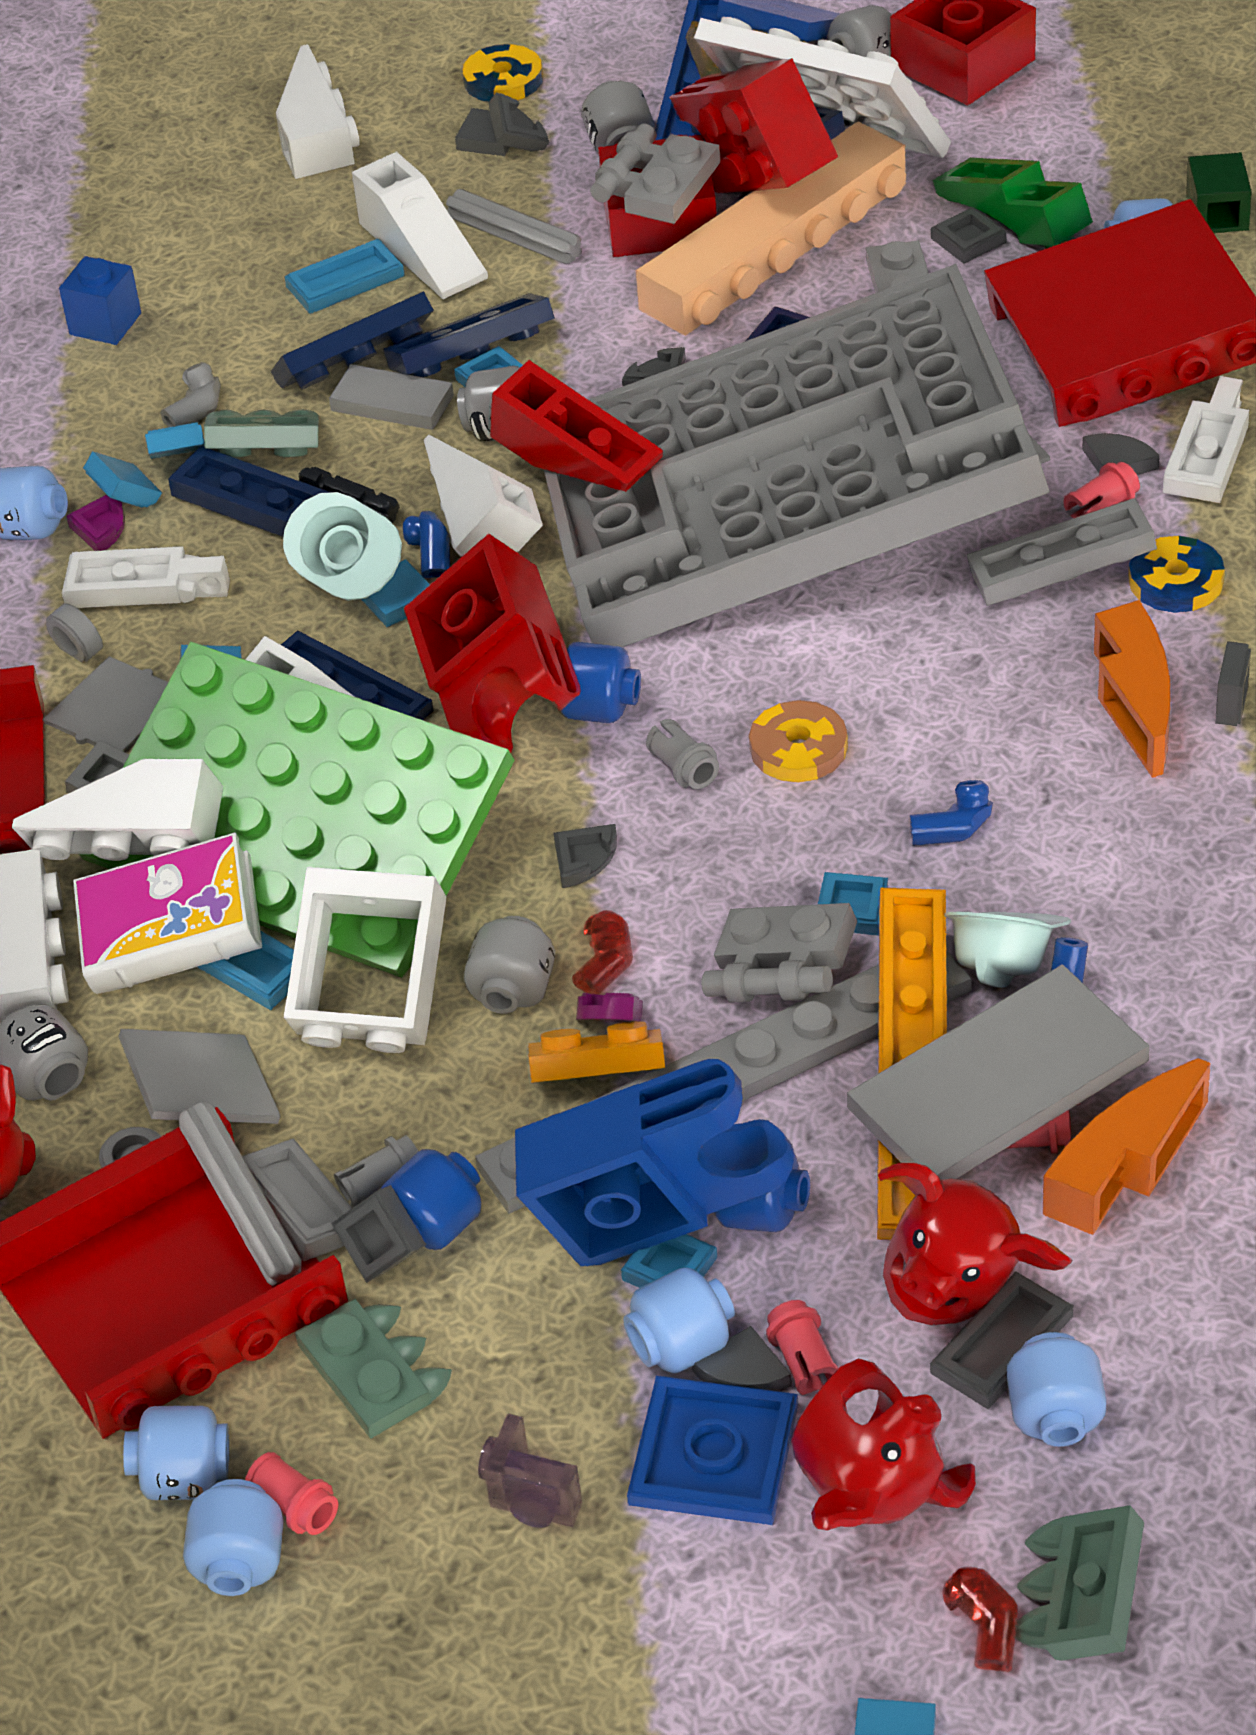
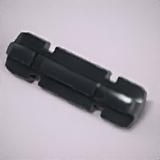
[298,467,400,524]

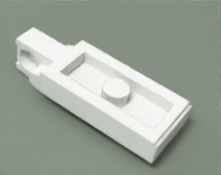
[1163,376,1249,503]
[62,547,230,608]

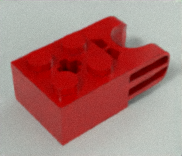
[670,58,839,193]
[404,533,581,753]

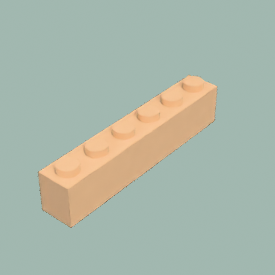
[636,121,906,336]

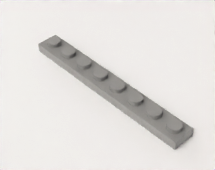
[475,950,971,1214]

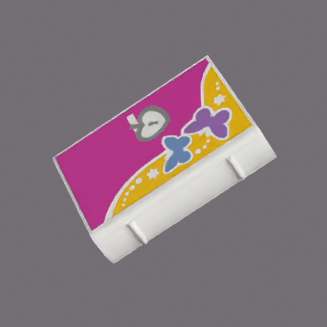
[73,833,262,994]

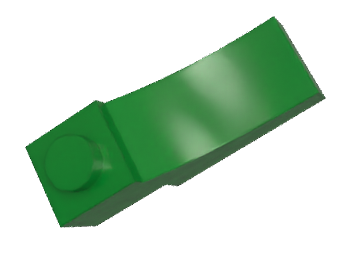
[932,157,1093,249]

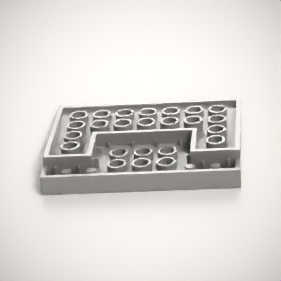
[544,264,1050,647]

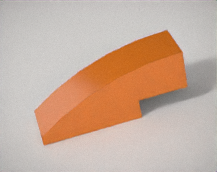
[1094,600,1170,778]
[1043,1058,1211,1235]

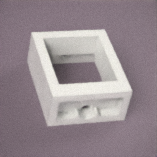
[284,867,446,1053]

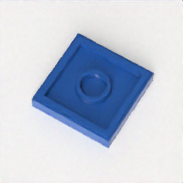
[716,0,840,42]
[627,1376,798,1525]

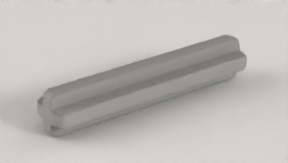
[446,189,582,264]
[179,1101,301,1286]

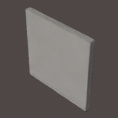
[118,1029,281,1124]

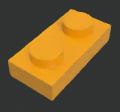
[528,1021,665,1083]

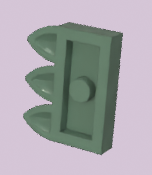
[204,409,319,457]
[295,1299,452,1439]
[1009,1505,1144,1661]

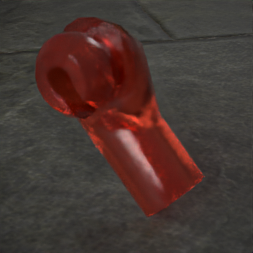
[572,910,633,995]
[942,1566,1018,1672]

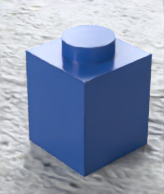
[59,256,141,345]

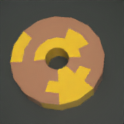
[749,700,848,783]

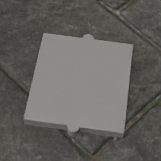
[43,656,168,753]

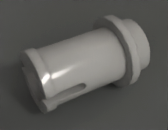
[646,719,719,789]
[334,1135,419,1208]

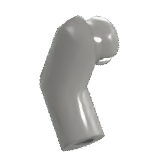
[161,362,221,427]

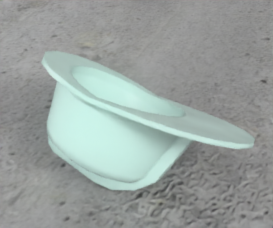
[283,492,402,601]
[945,912,1071,988]

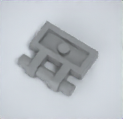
[590,124,720,224]
[701,903,857,1002]

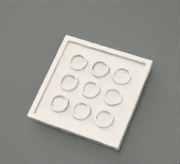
[694,17,951,158]

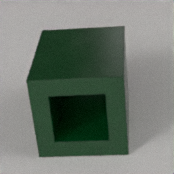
[1186,152,1252,233]

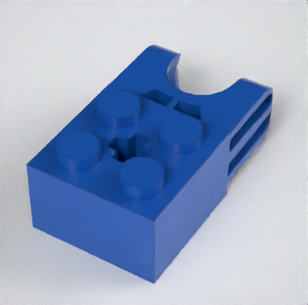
[515,1059,794,1266]

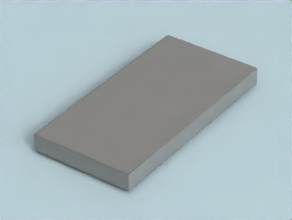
[847,964,1149,1180]

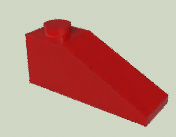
[490,360,663,492]

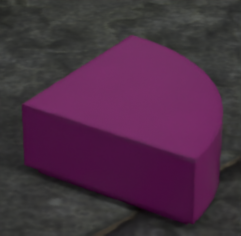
[66,494,125,551]
[576,993,643,1022]

